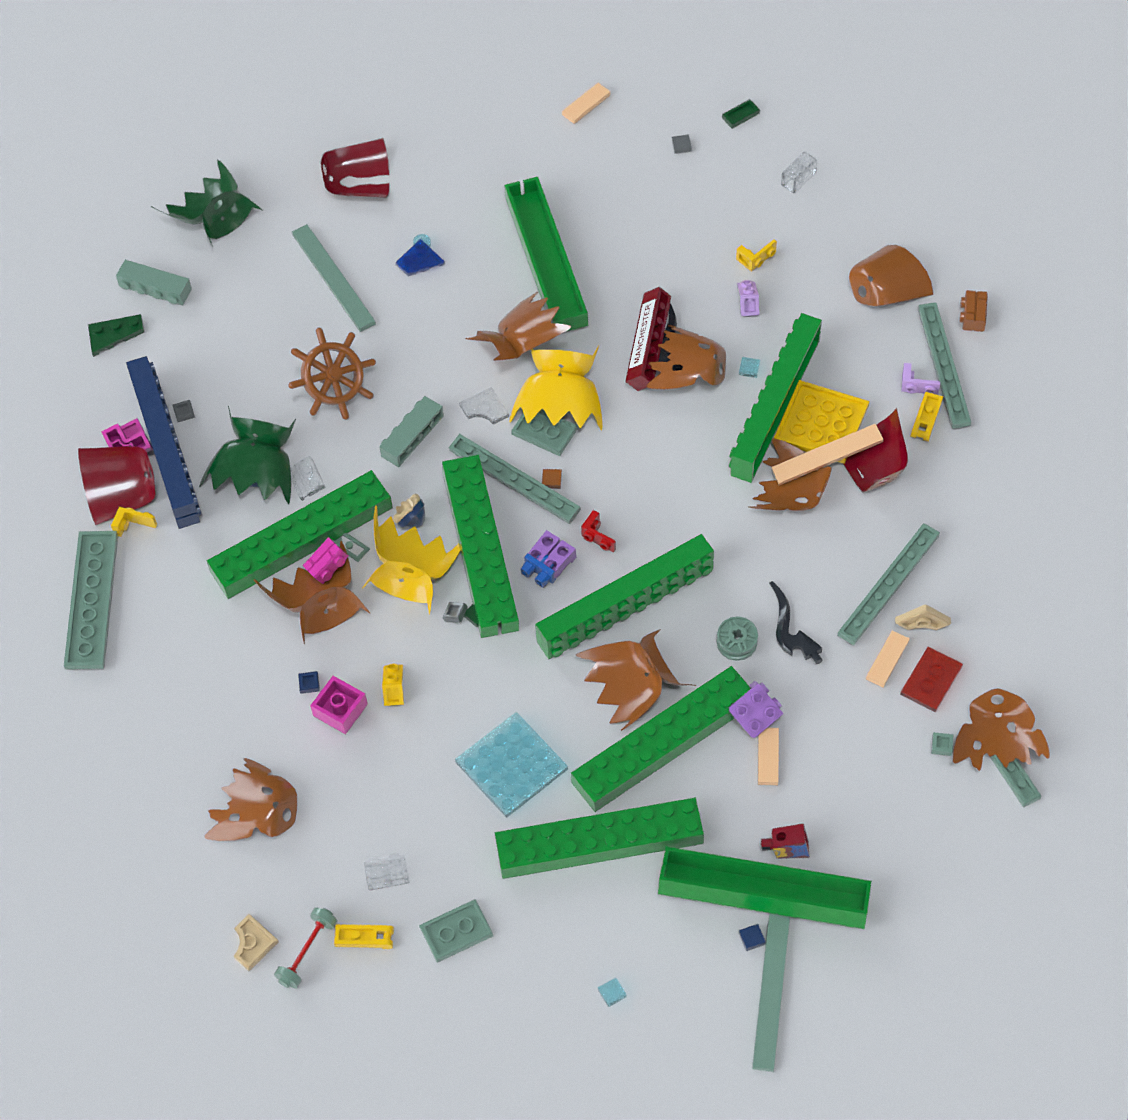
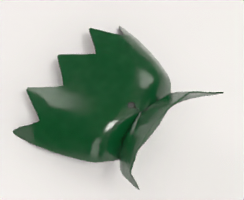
[151,159,263,247]
[199,406,296,505]

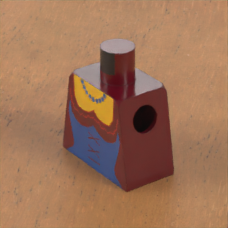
[761,823,810,859]

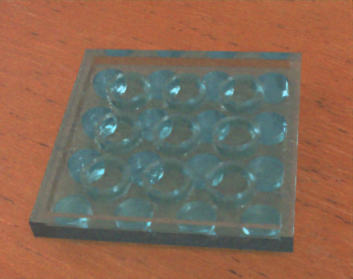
[455,712,568,818]

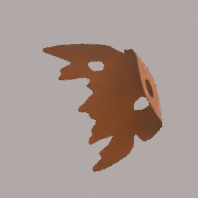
[647,325,726,389]
[748,438,832,511]
[953,688,1050,771]
[204,758,297,841]

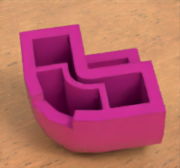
[101,418,153,452]

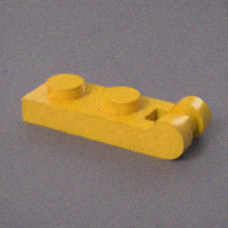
[910,392,943,442]
[334,924,394,949]

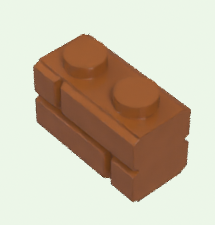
[959,290,988,332]

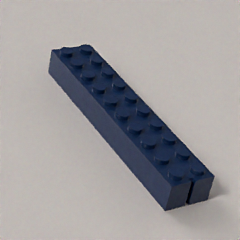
[126,356,202,529]

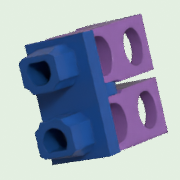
[521,530,577,588]

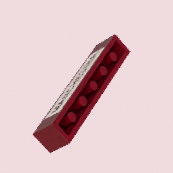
[625,286,671,391]

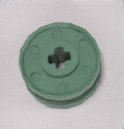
[716,616,758,661]

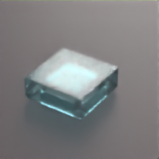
[739,357,760,378]
[598,977,627,1007]

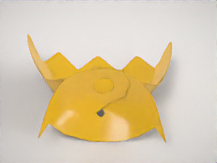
[509,345,603,430]
[362,506,460,615]

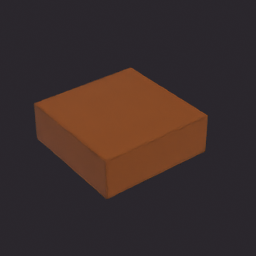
[542,469,562,489]

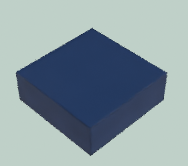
[298,671,320,694]
[739,924,766,951]

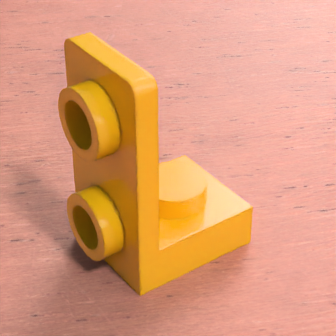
[736,239,777,272]
[111,507,157,537]
[382,663,404,706]

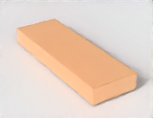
[562,83,610,124]
[866,631,910,688]
[758,728,779,786]

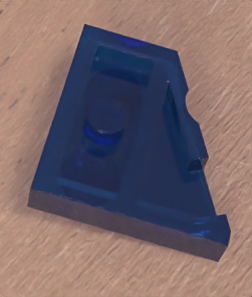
[396,239,445,276]

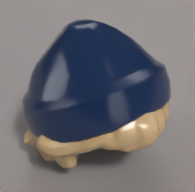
[393,493,425,528]

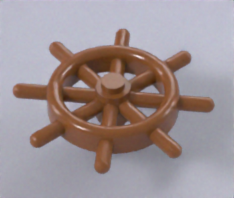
[288,327,376,420]

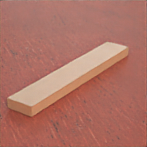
[771,424,883,485]

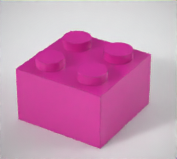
[310,675,368,735]

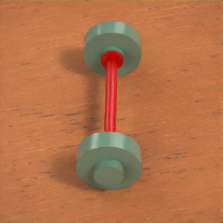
[274,907,337,988]

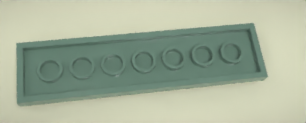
[64,531,118,669]

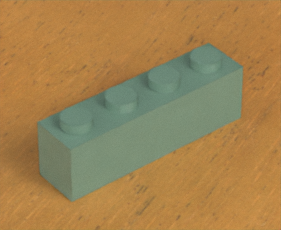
[116,259,192,305]
[379,396,444,468]

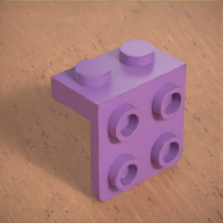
[729,681,784,738]

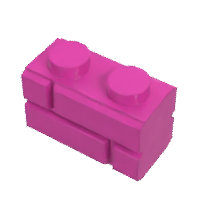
[302,537,349,584]

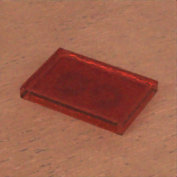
[900,646,963,713]

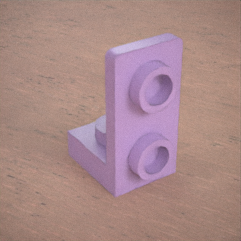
[737,280,759,316]
[901,363,940,394]

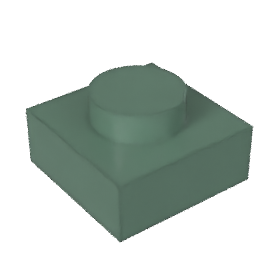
[931,732,954,756]

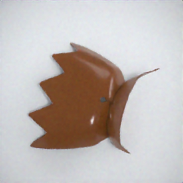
[465,292,571,361]
[254,541,371,644]
[576,629,696,731]

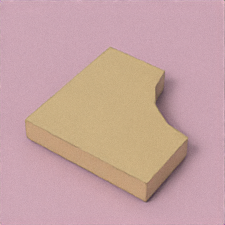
[895,604,951,630]
[234,914,279,971]

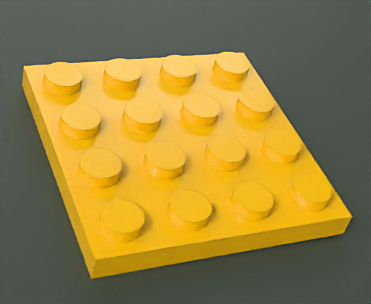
[774,380,870,464]

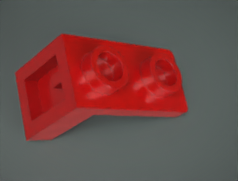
[581,510,616,552]

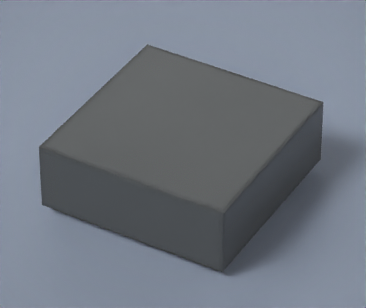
[672,134,692,154]
[172,400,195,422]
[442,602,468,623]

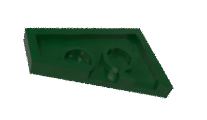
[88,314,144,357]

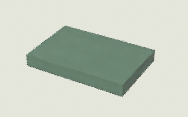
[511,409,578,456]
[419,899,493,963]

